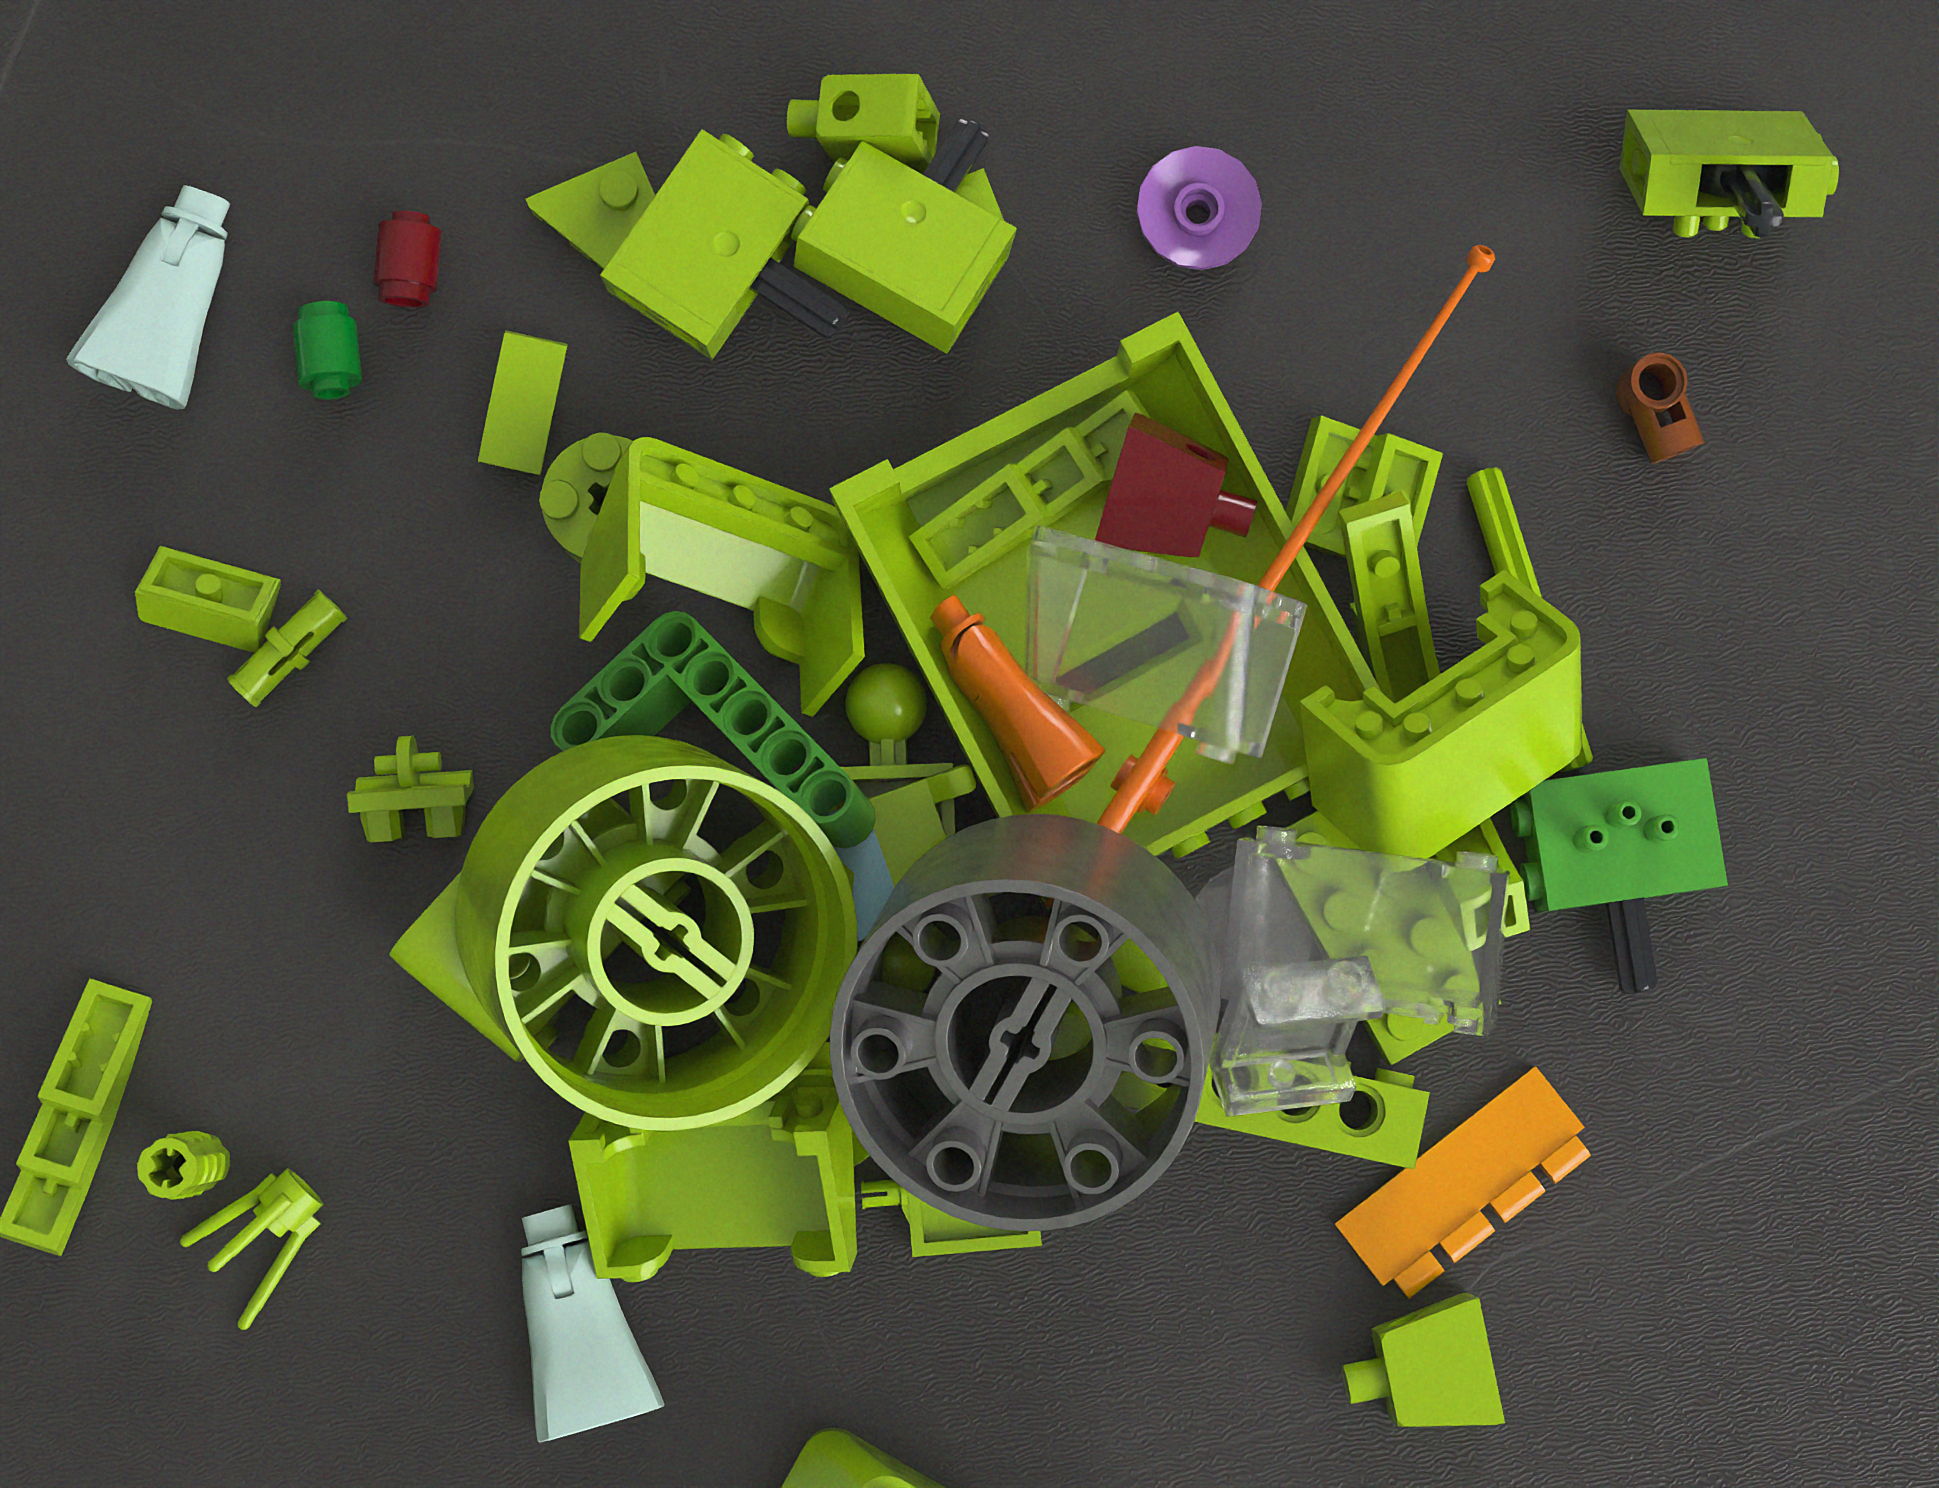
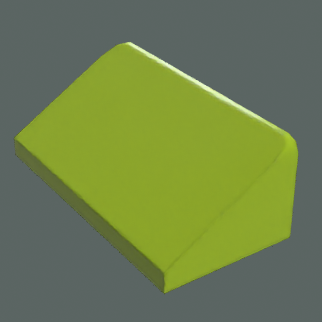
[135,546,281,653]

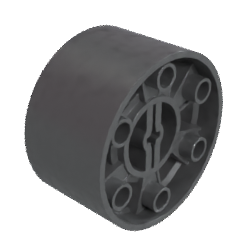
[830,814,1221,1231]

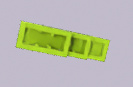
[909,390,1151,590]
[0,979,152,1256]

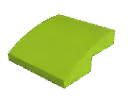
[1285,416,1443,559]

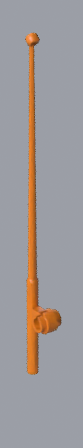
[1044,245,1496,910]

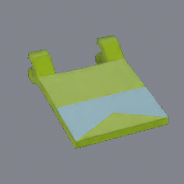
[828,764,1003,942]

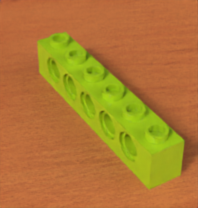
[1048,1001,1430,1169]

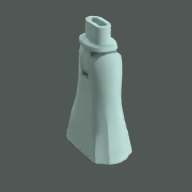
[66,185,230,410]
[521,1204,665,1442]

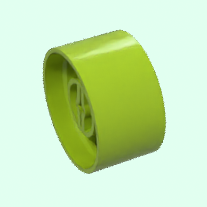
[456,735,857,1131]

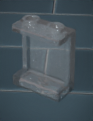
[1209,955,1386,1117]

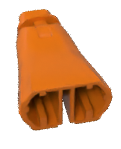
[930,595,1105,813]

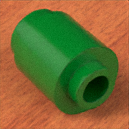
[292,301,362,400]

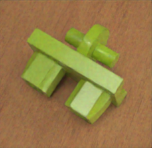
[347,735,474,842]

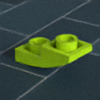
[478,330,568,475]

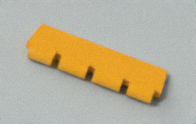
[1334,1066,1591,1299]

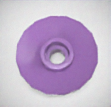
[1136,146,1262,270]

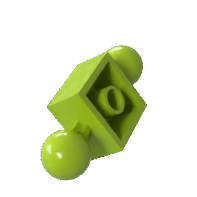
[830,663,955,992]

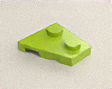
[526,152,655,270]

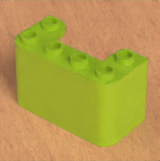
[1300,569,1582,870]

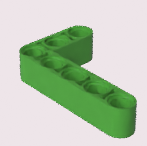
[551,611,876,849]

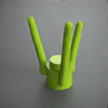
[180,1168,323,1330]

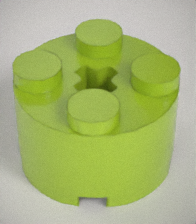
[539,432,633,564]

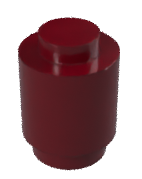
[373,211,442,308]

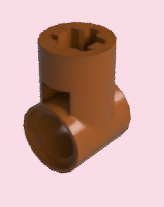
[1615,352,1705,464]

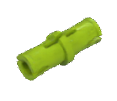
[227,589,348,708]

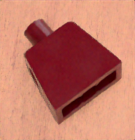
[1094,413,1258,558]

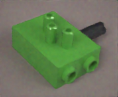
[1510,758,1728,994]

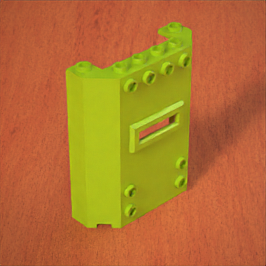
[829,312,1382,912]

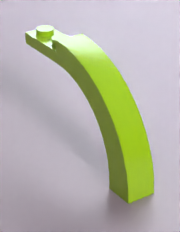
[1338,491,1530,949]

